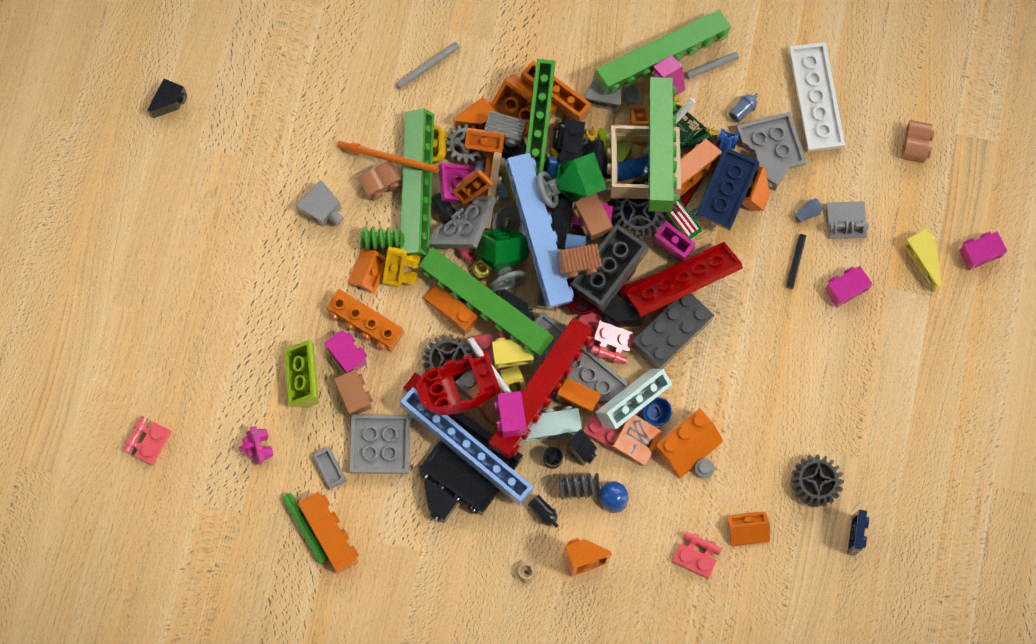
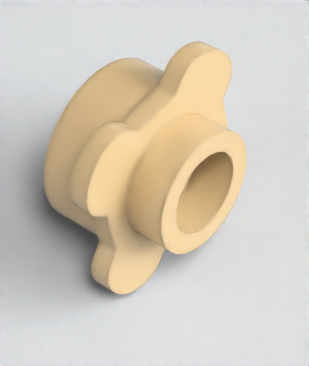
[514,561,538,584]

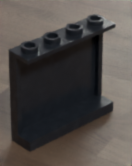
[418,412,523,515]

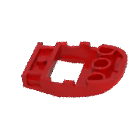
[416,351,501,415]

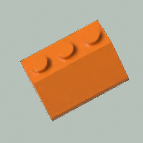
[490,74,558,138]
[654,408,723,478]
[563,538,612,577]

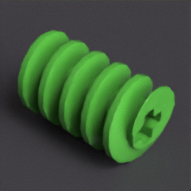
[360,226,399,251]

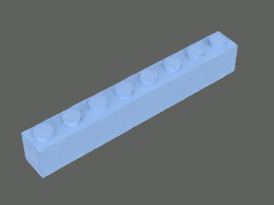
[505,153,574,309]
[400,387,533,506]

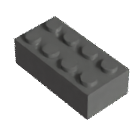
[571,224,649,311]
[631,293,714,369]

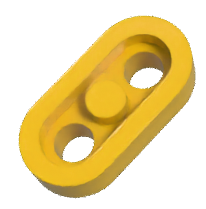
[433,126,446,164]

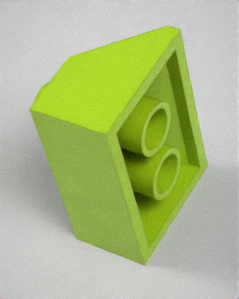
[284,340,319,408]

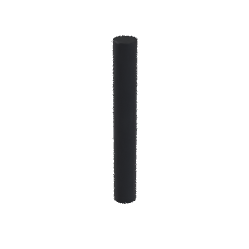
[786,234,806,289]

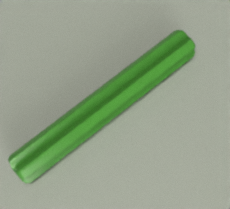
[282,493,328,564]

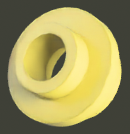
[473,260,492,279]

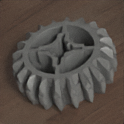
[613,198,664,239]
[422,335,474,380]
[790,454,844,507]

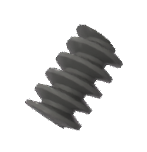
[559,473,600,500]

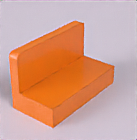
[464,128,505,153]
[348,250,386,293]
[557,378,601,415]
[727,511,770,546]

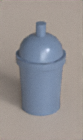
[728,93,759,123]

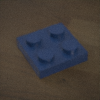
[847,510,869,556]

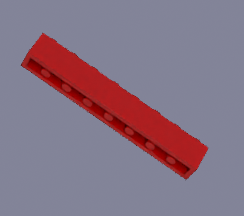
[489,317,594,460]

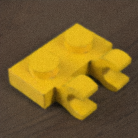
[382,247,421,287]

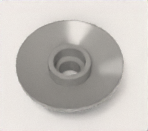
[492,205,524,234]

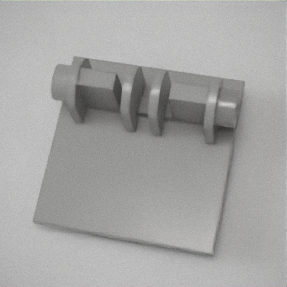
[827,201,869,239]

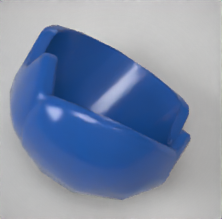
[641,397,673,427]
[598,481,629,513]

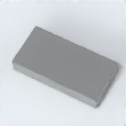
[312,446,347,490]

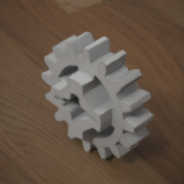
[446,124,485,165]

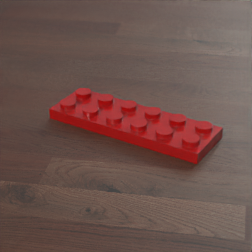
[623,242,743,317]

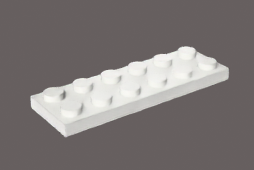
[789,42,845,152]

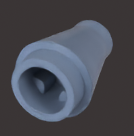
[794,198,824,223]

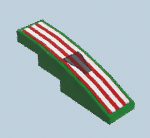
[642,177,702,239]

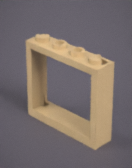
[607,125,681,200]

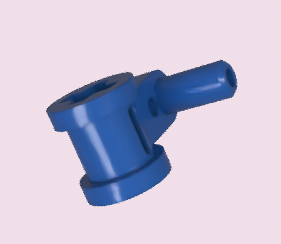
[717,128,739,153]

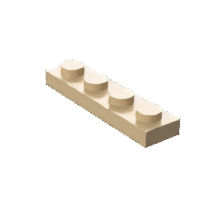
[485,152,505,229]

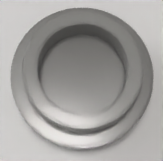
[623,86,642,105]
[695,459,715,478]

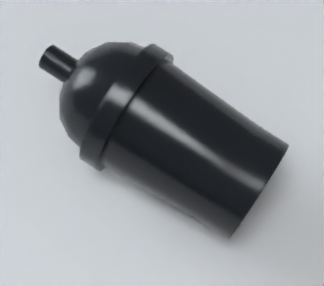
[551,118,566,153]
[431,192,456,223]
[528,495,559,528]

